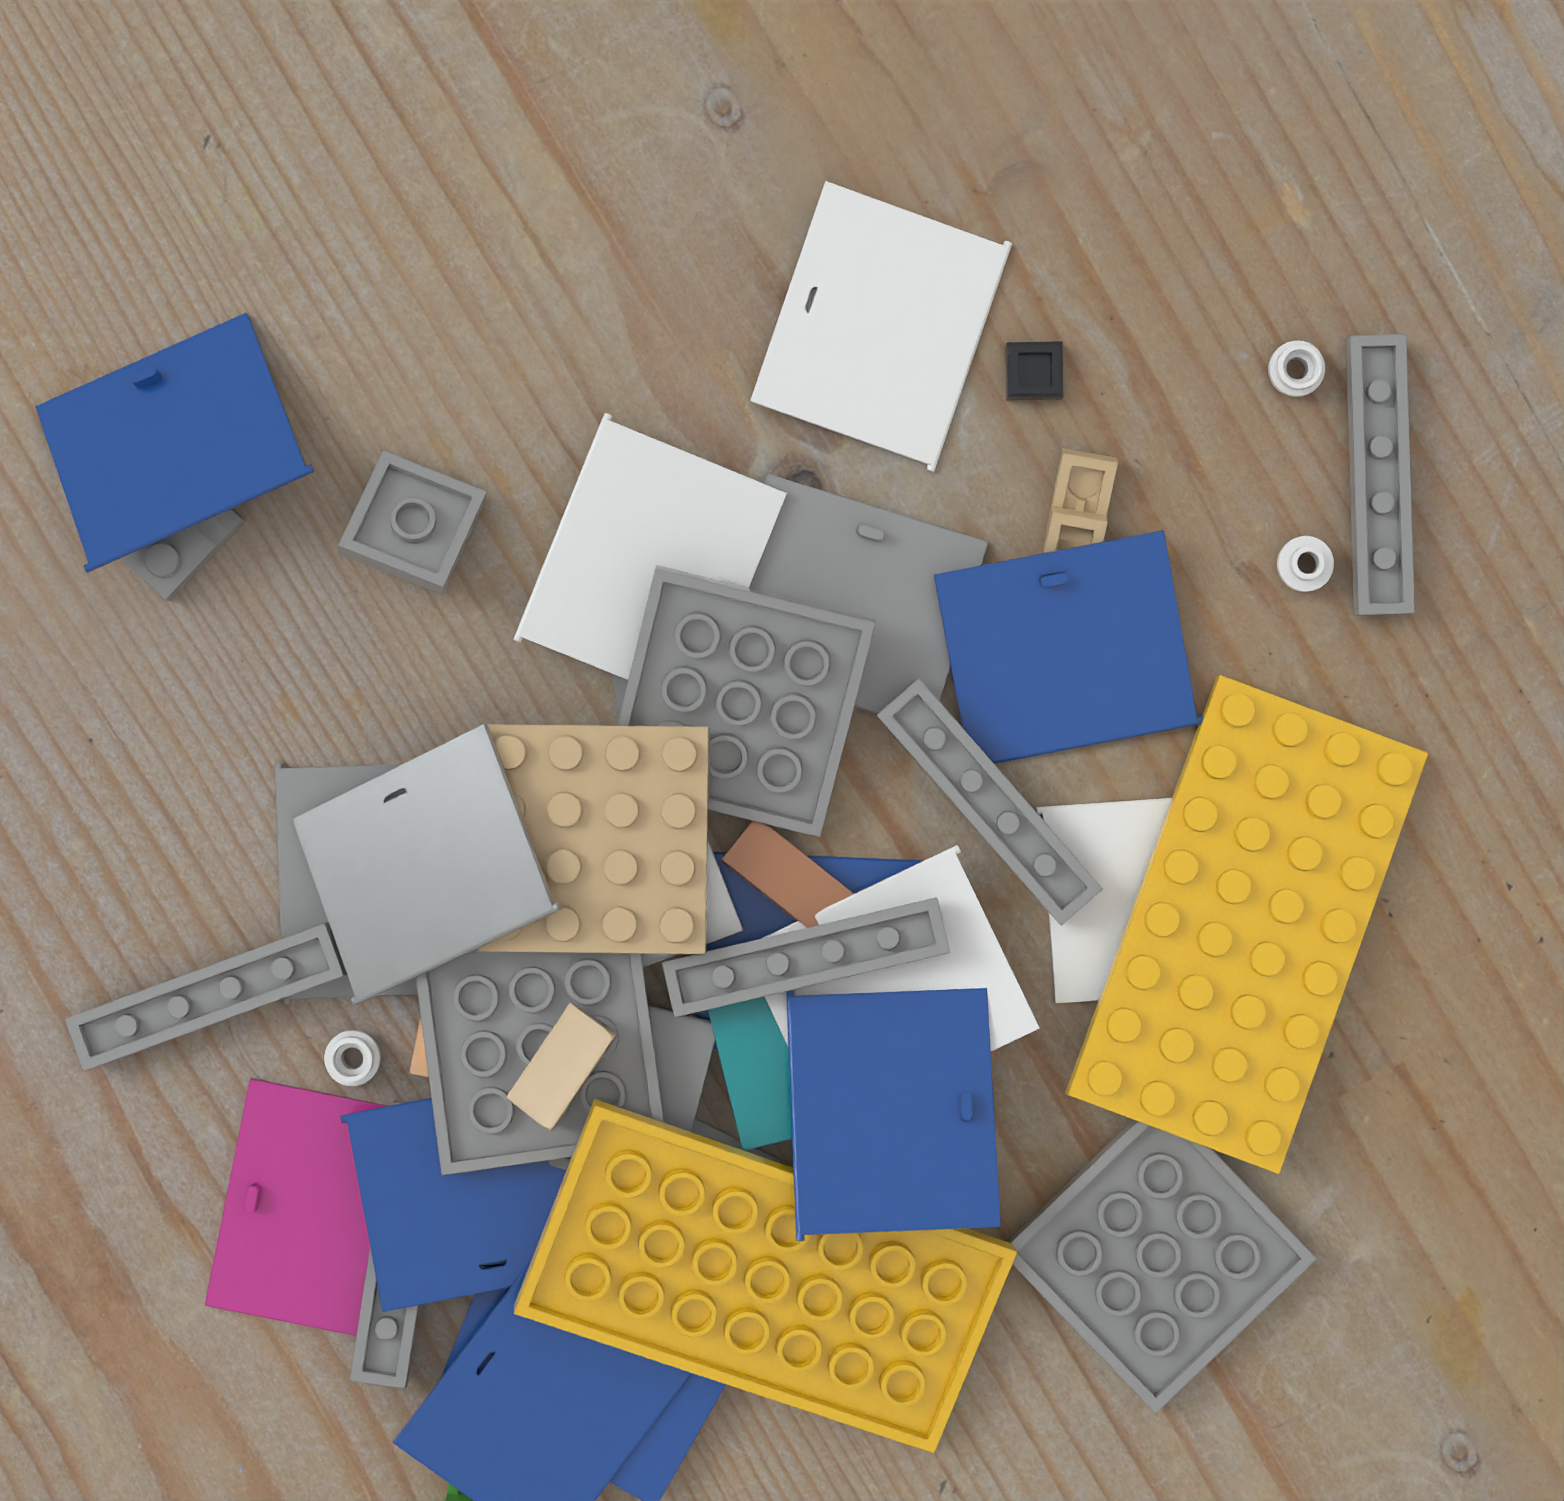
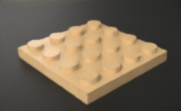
[478,724,710,954]

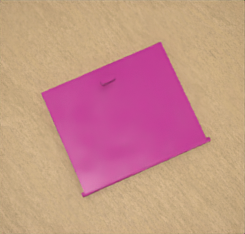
[205,1078,388,1336]

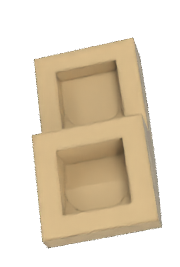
[1043,448,1118,553]

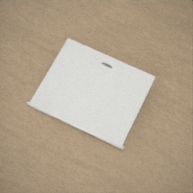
[750,181,1012,472]
[513,413,787,680]
[1036,798,1172,1003]
[761,845,1040,1051]

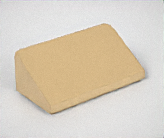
[506,1003,617,1132]

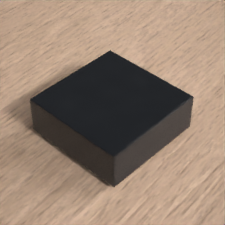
[1005,341,1063,400]

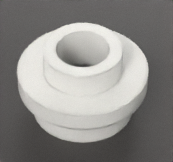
[1268,340,1325,397]
[1277,536,1334,592]
[324,1030,381,1086]

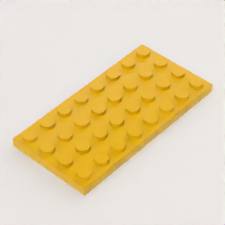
[1065,675,1428,1174]
[514,1099,1017,1453]

